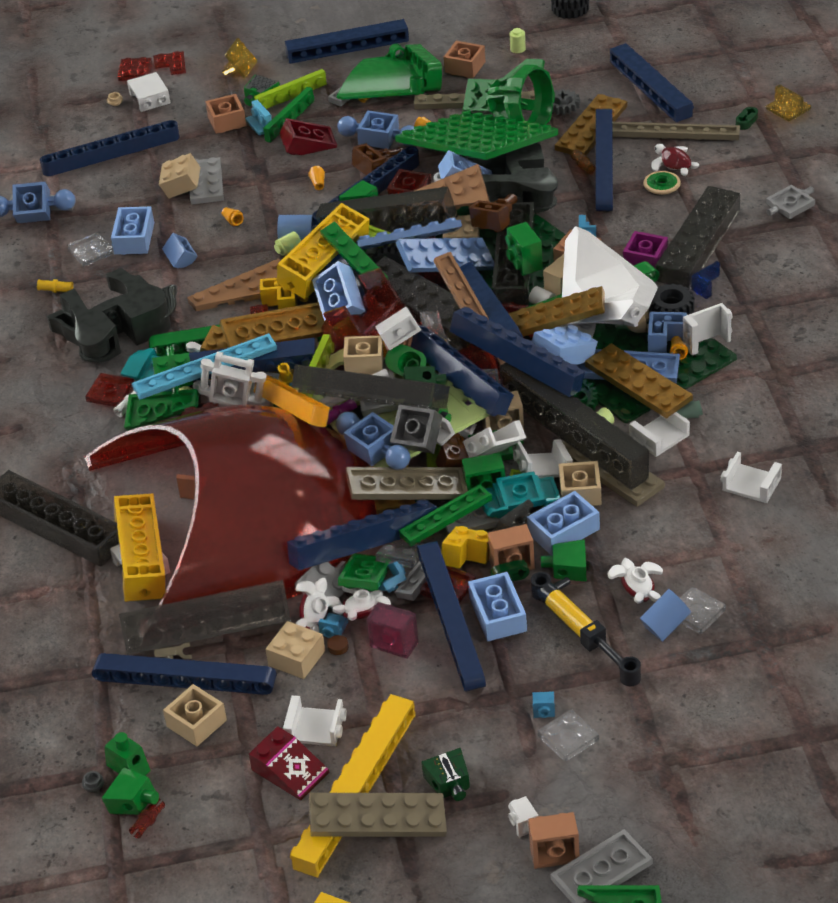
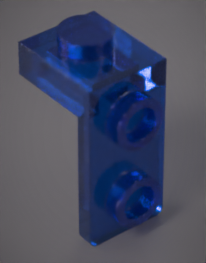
[691,261,720,299]

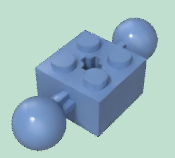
[337,110,414,149]
[0,182,75,223]
[336,412,410,470]

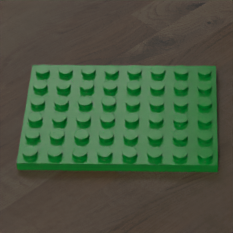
[395,110,559,160]

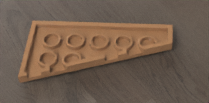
[384,164,490,219]
[187,259,281,311]

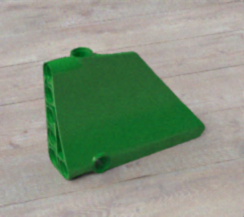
[337,44,442,100]

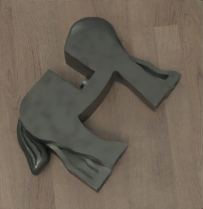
[462,142,558,215]
[47,268,177,363]

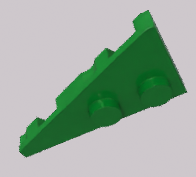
[577,885,662,903]

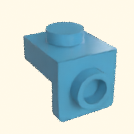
[379,561,406,593]

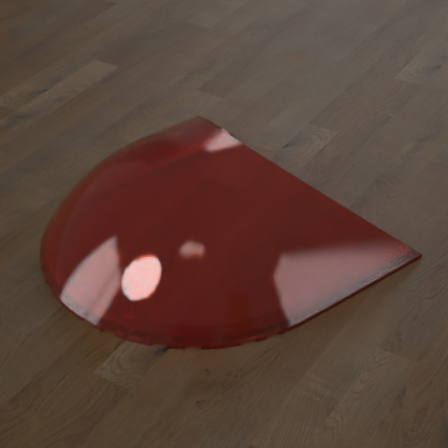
[85,404,377,640]

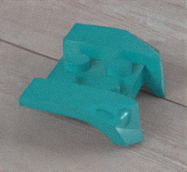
[120,348,190,392]
[482,471,561,520]

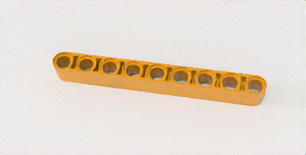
[253,375,330,427]

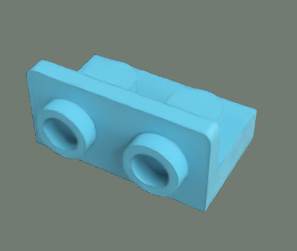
[245,100,272,135]

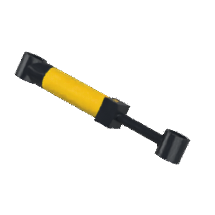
[531,572,641,687]

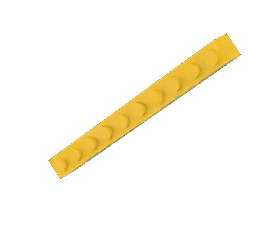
[290,694,415,878]

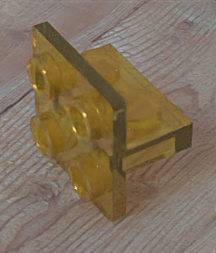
[222,38,257,78]
[766,85,811,121]

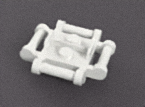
[198,351,267,415]

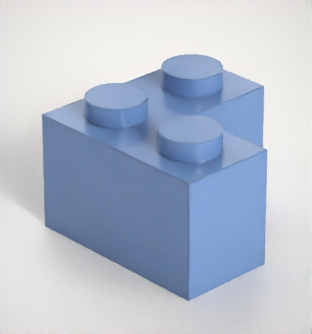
[648,312,687,353]

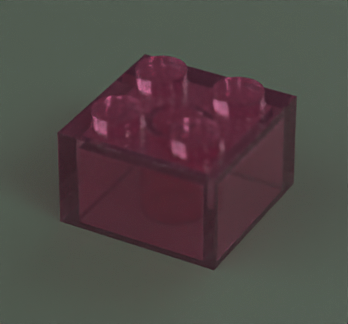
[367,602,419,659]

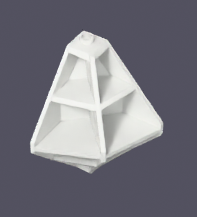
[562,226,658,327]

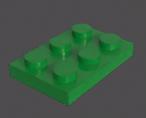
[338,553,392,591]

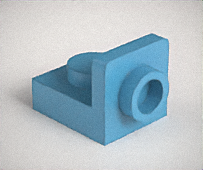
[579,215,596,237]
[318,613,348,638]
[532,692,555,718]

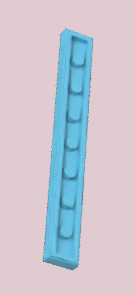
[132,333,277,400]

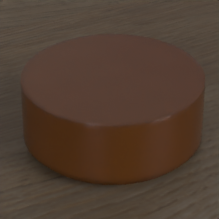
[327,635,349,655]

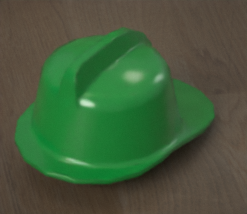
[385,344,427,376]

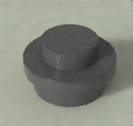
[82,771,104,792]

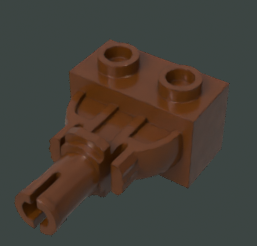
[352,143,403,175]
[469,194,517,232]
[435,433,469,468]

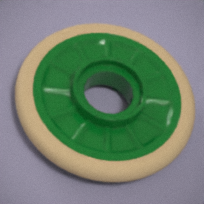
[643,171,681,195]

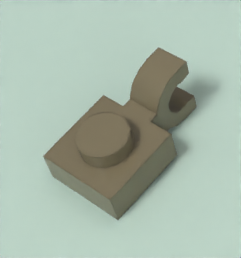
[154,642,192,659]

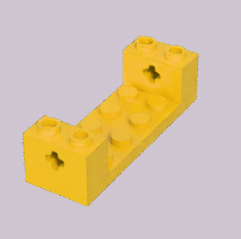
[277,203,370,300]
[114,493,165,602]

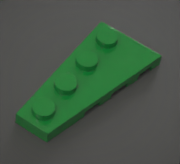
[124,389,199,431]

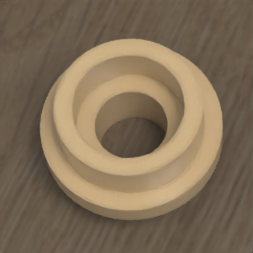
[107,92,123,106]

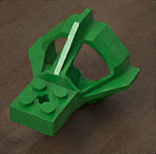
[463,59,555,125]

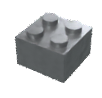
[390,405,443,454]

